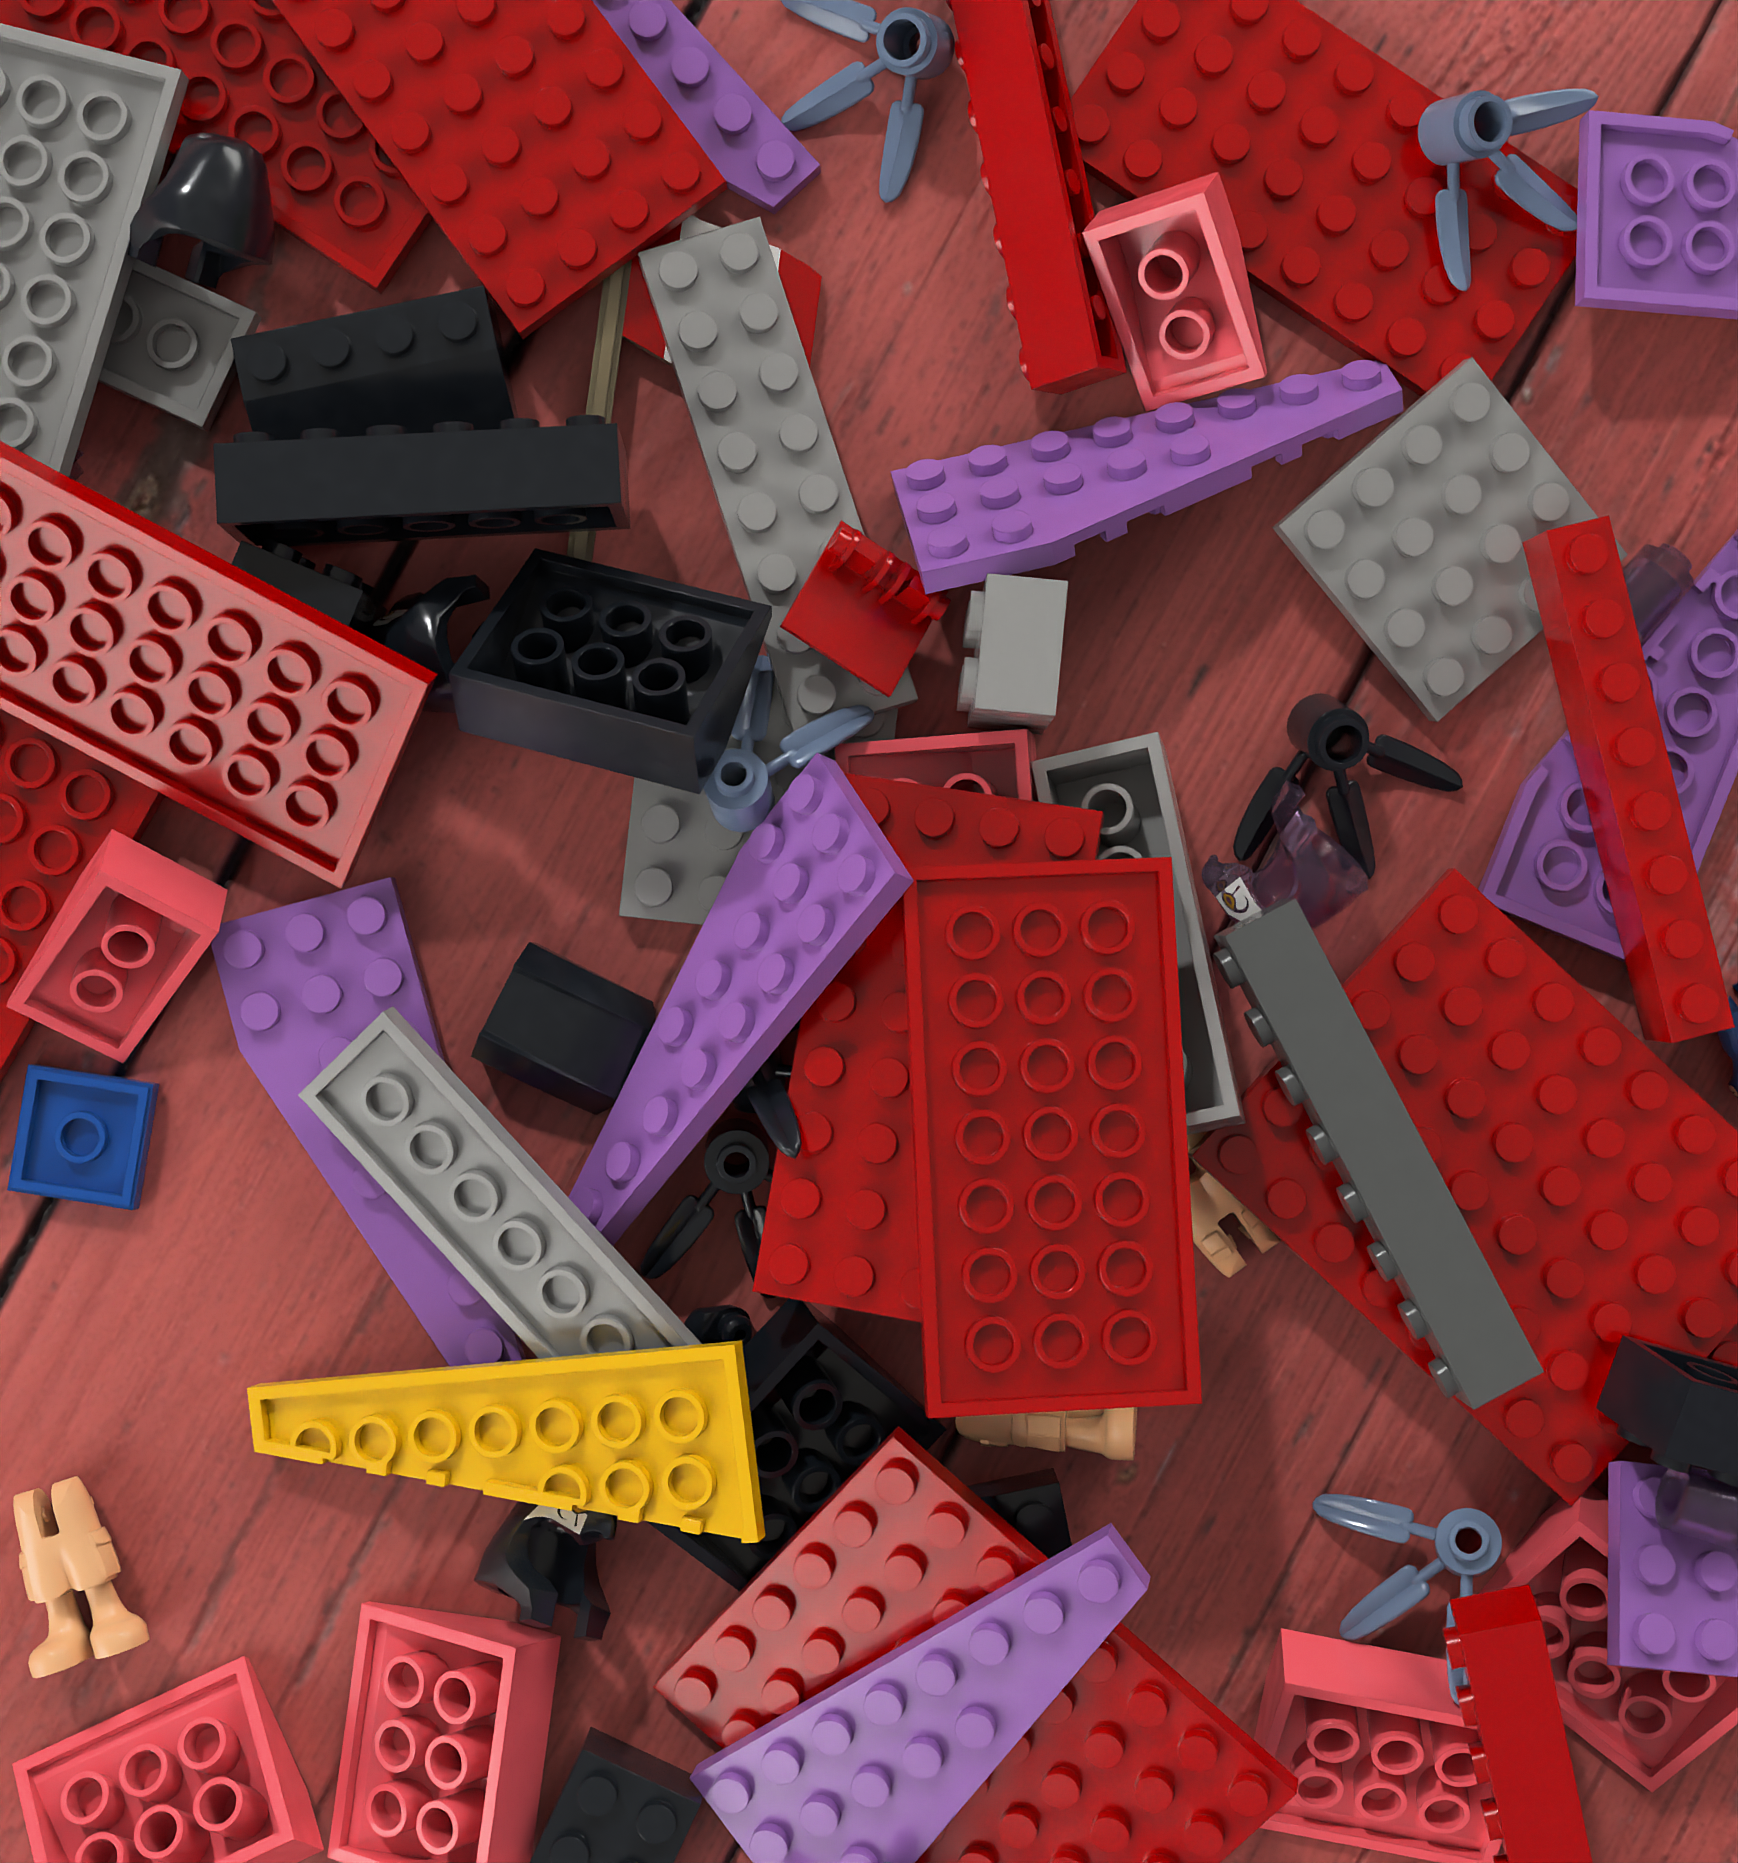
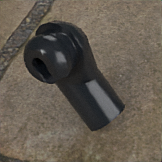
[684,1304,754,1347]

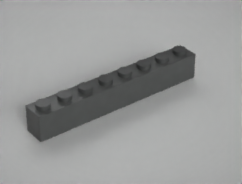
[1213,898,1544,1410]

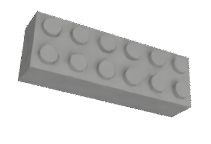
[1031,732,1246,1135]

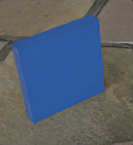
[7,1064,160,1210]

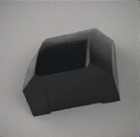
[471,942,656,1115]

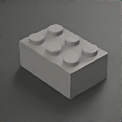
[956,573,1068,735]

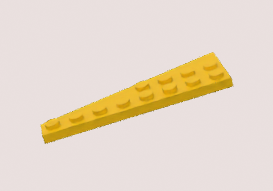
[247,1340,766,1543]

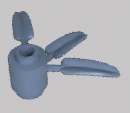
[780,0,955,203]
[1418,88,1599,291]
[703,655,874,832]
[1312,1494,1502,1705]

